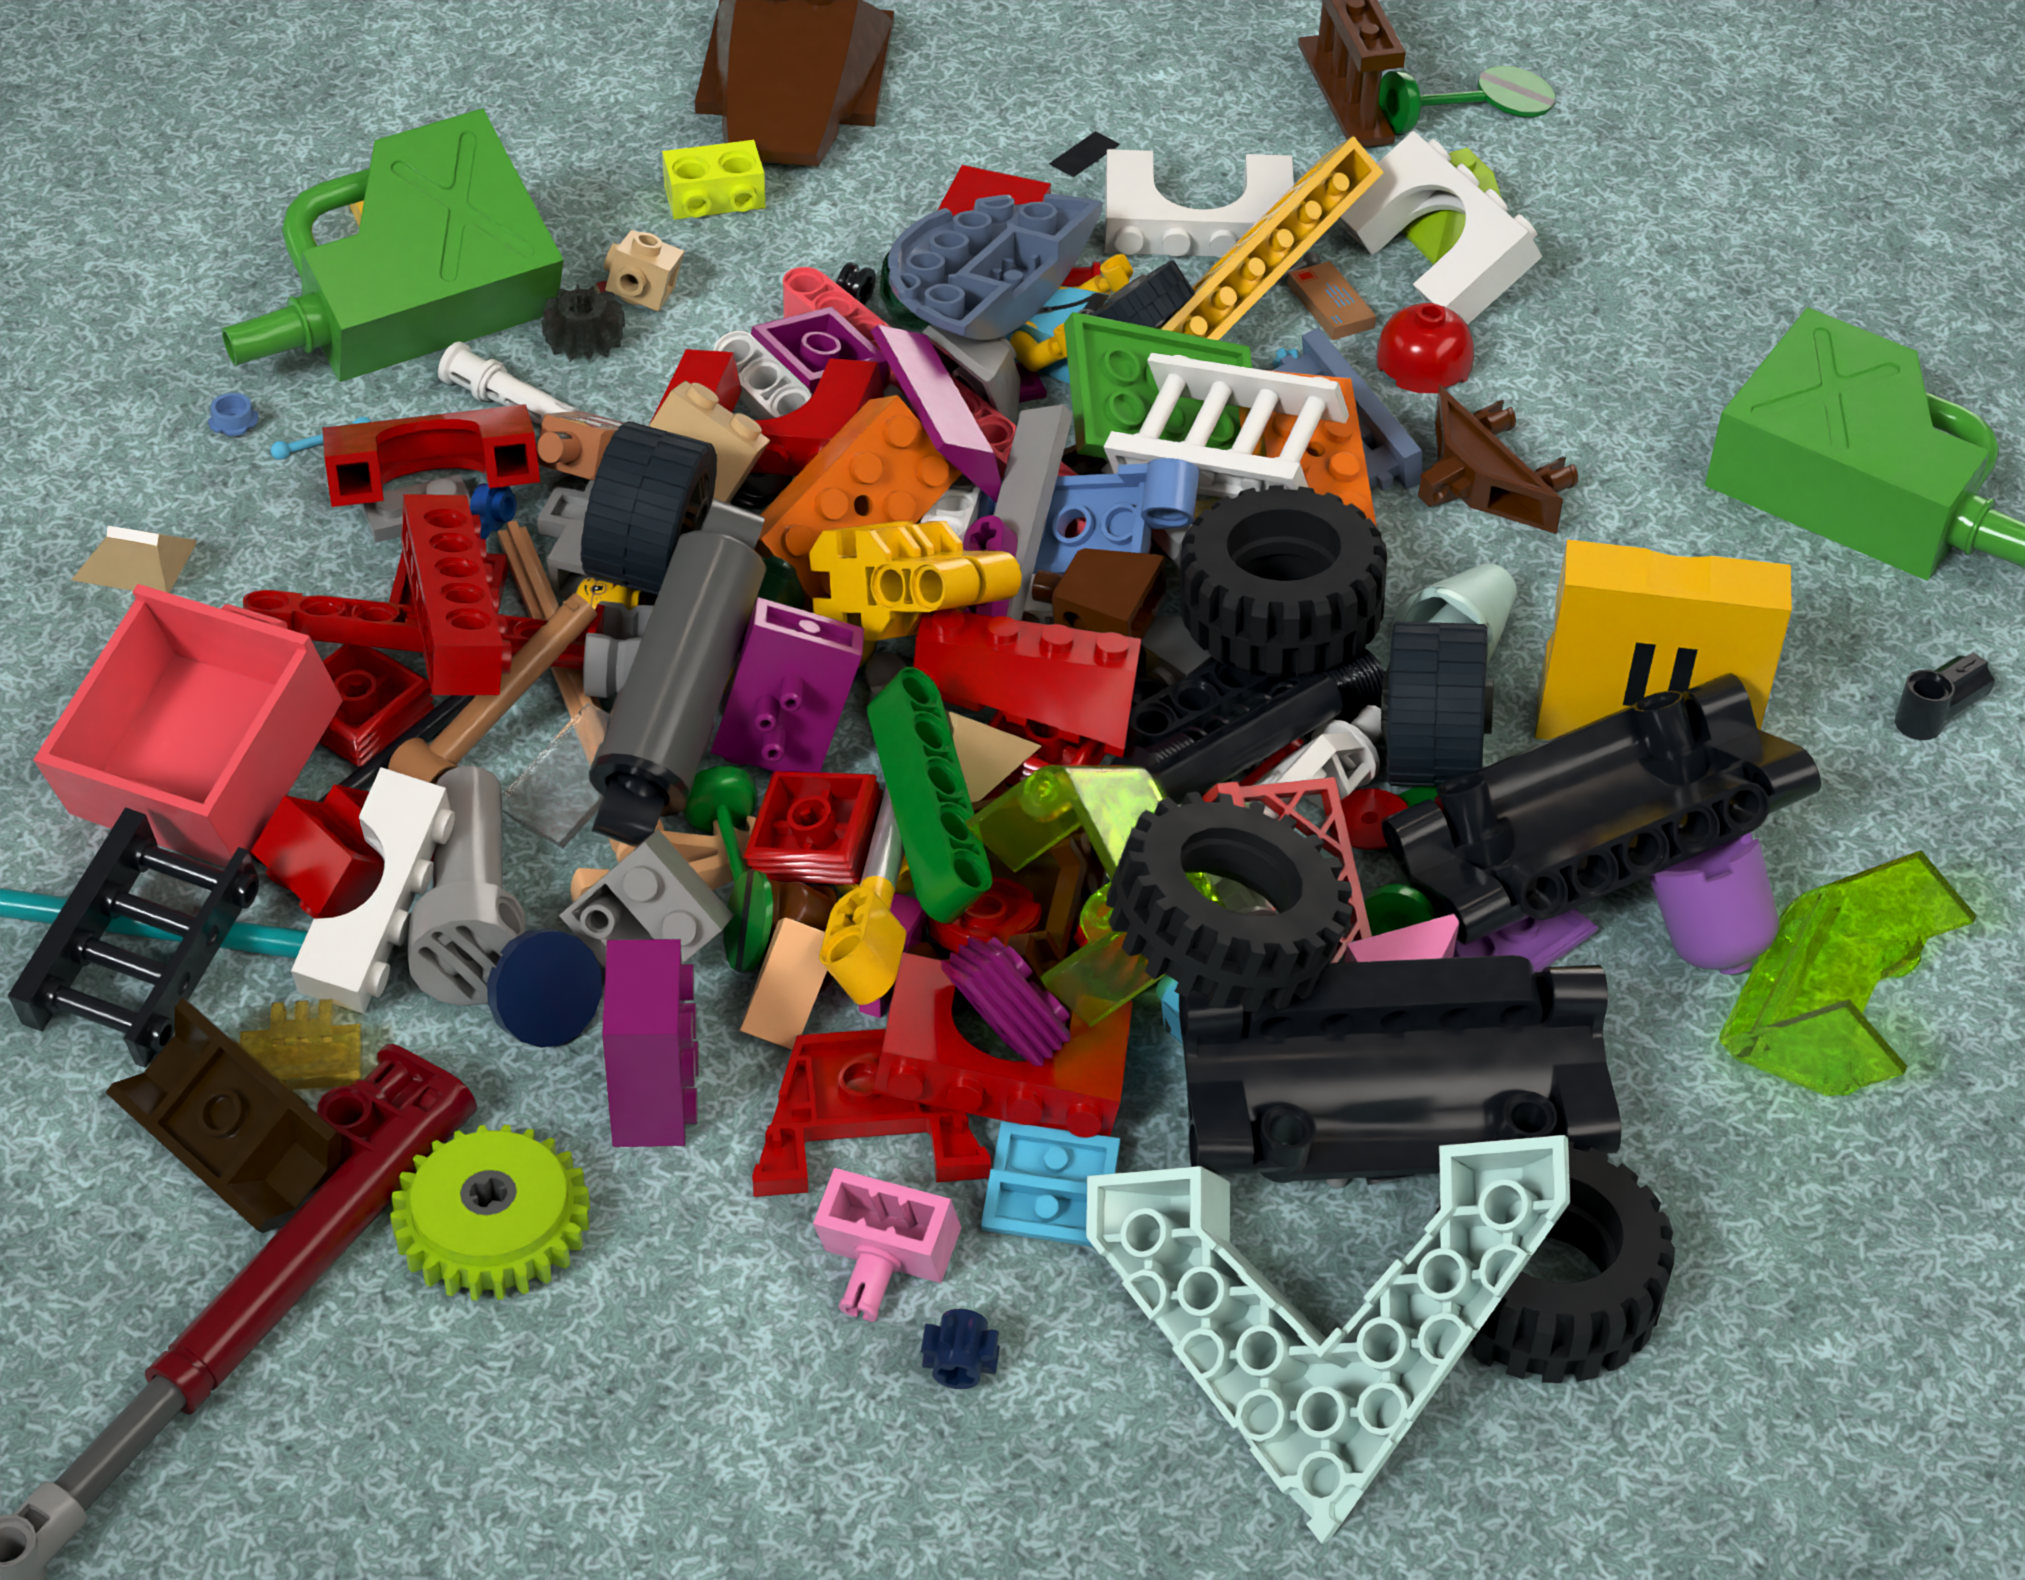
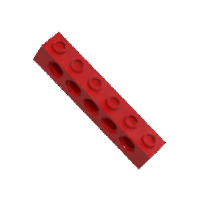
[401,494,512,695]

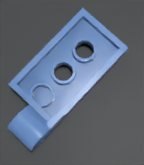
[978,458,1200,574]

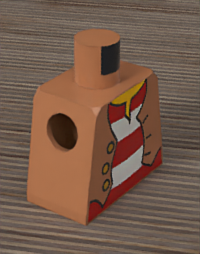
[537,411,623,480]

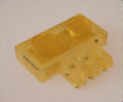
[239,999,363,1090]

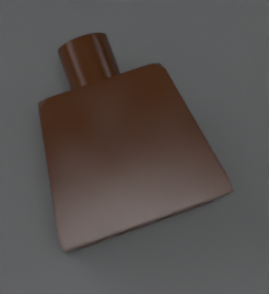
[1032,548,1167,641]

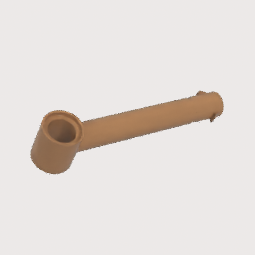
[388,593,598,785]

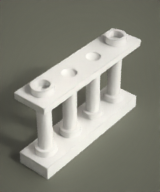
[1104,353,1349,499]

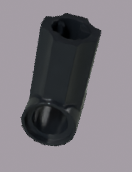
[1894,652,1995,741]

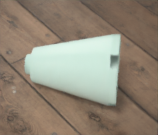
[1392,563,1517,669]

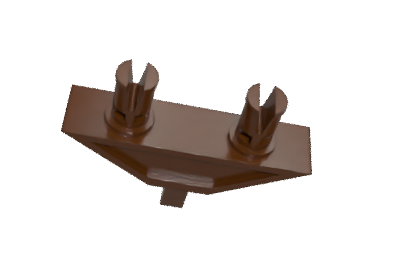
[1418,384,1578,534]

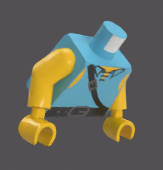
[1006,254,1133,384]

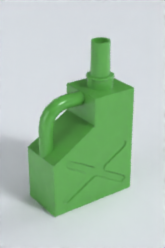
[221,108,564,382]
[1705,307,2025,581]

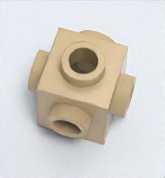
[604,230,685,312]

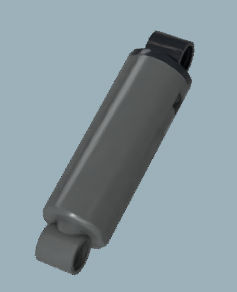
[589,498,766,848]

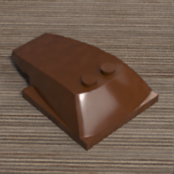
[695,0,894,166]

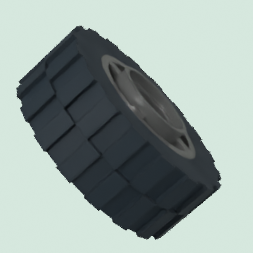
[1091,260,1195,328]

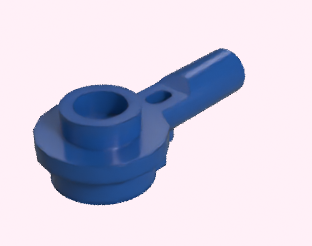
[470,483,517,540]

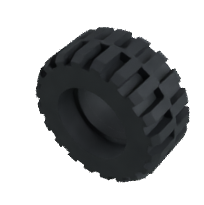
[1180,485,1387,678]
[1435,1141,1675,1383]

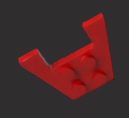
[752,1029,991,1197]

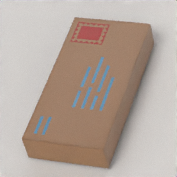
[1287,261,1376,340]

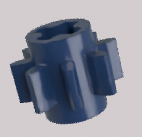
[920,1309,1000,1389]

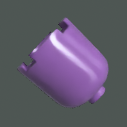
[1650,832,1779,975]

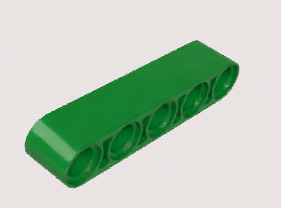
[867,667,993,924]

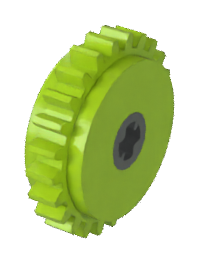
[390,1124,590,1301]

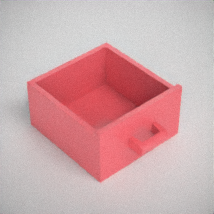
[33,584,343,867]

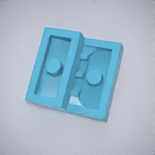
[981,1121,1120,1247]

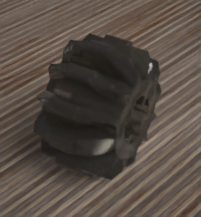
[541,284,625,363]

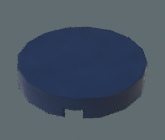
[487,928,602,1048]

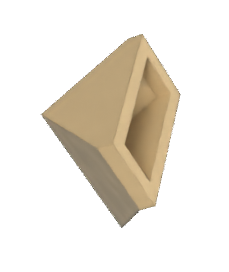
[71,526,196,593]
[945,710,1041,803]

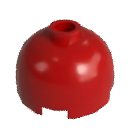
[1376,303,1474,394]

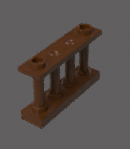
[1298,0,1406,147]

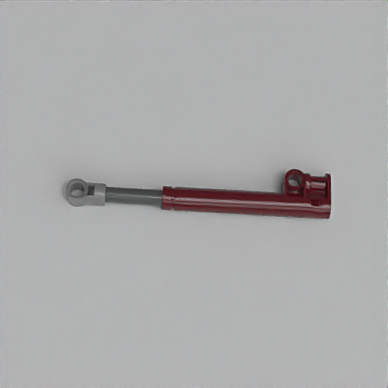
[0,1044,477,1580]

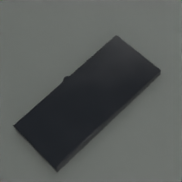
[1049,131,1120,177]

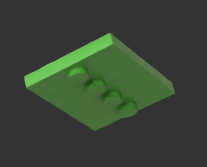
[1064,312,1252,459]

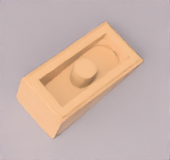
[739,918,827,1050]

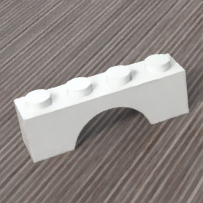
[291,767,455,1014]

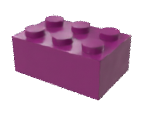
[602,939,699,1147]

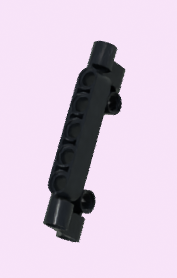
[1179,955,1622,1183]

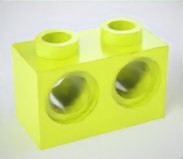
[662,140,766,219]

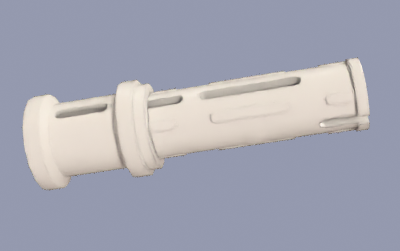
[438,341,579,425]

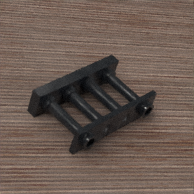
[8,807,259,1068]

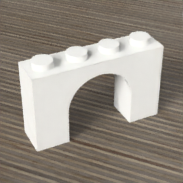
[1338,131,1543,325]
[1105,149,1294,258]

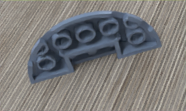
[888,194,1103,340]

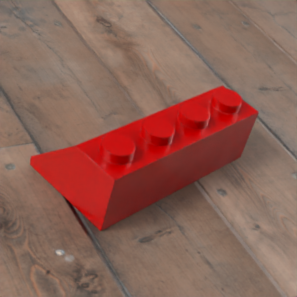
[914,608,1141,758]

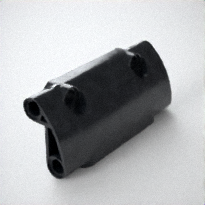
[1381,673,1821,945]

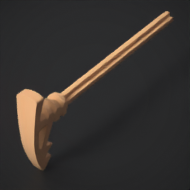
[497,521,756,903]

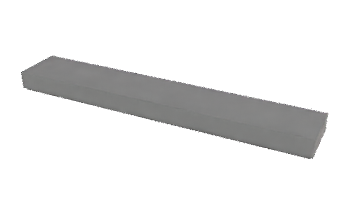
[985,404,1073,621]

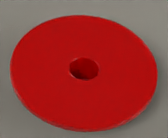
[1340,788,1408,850]

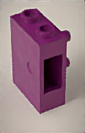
[710,597,864,772]

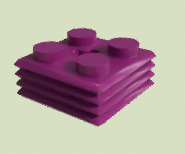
[941,936,1071,1067]

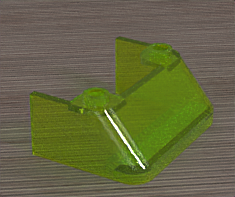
[965,765,1227,1027]
[1719,850,1977,1097]

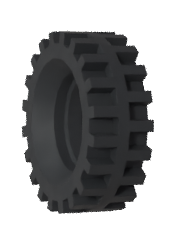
[1106,792,1353,1012]

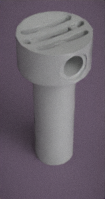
[408,766,526,1006]

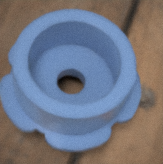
[208,393,259,436]

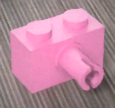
[813,1168,961,1322]

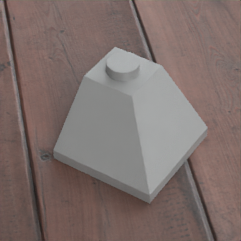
[922,325,1021,426]

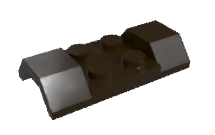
[105,997,342,1233]

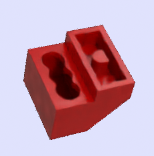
[251,784,434,919]

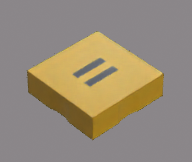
[1535,539,1792,740]

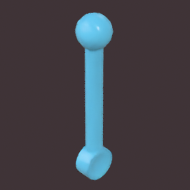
[270,417,371,460]

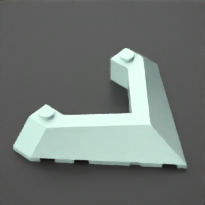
[1086,1135,1570,1545]

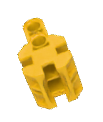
[809,521,1022,641]

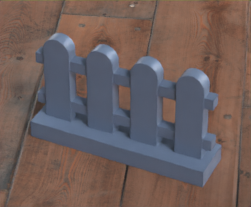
[1271,327,1423,490]

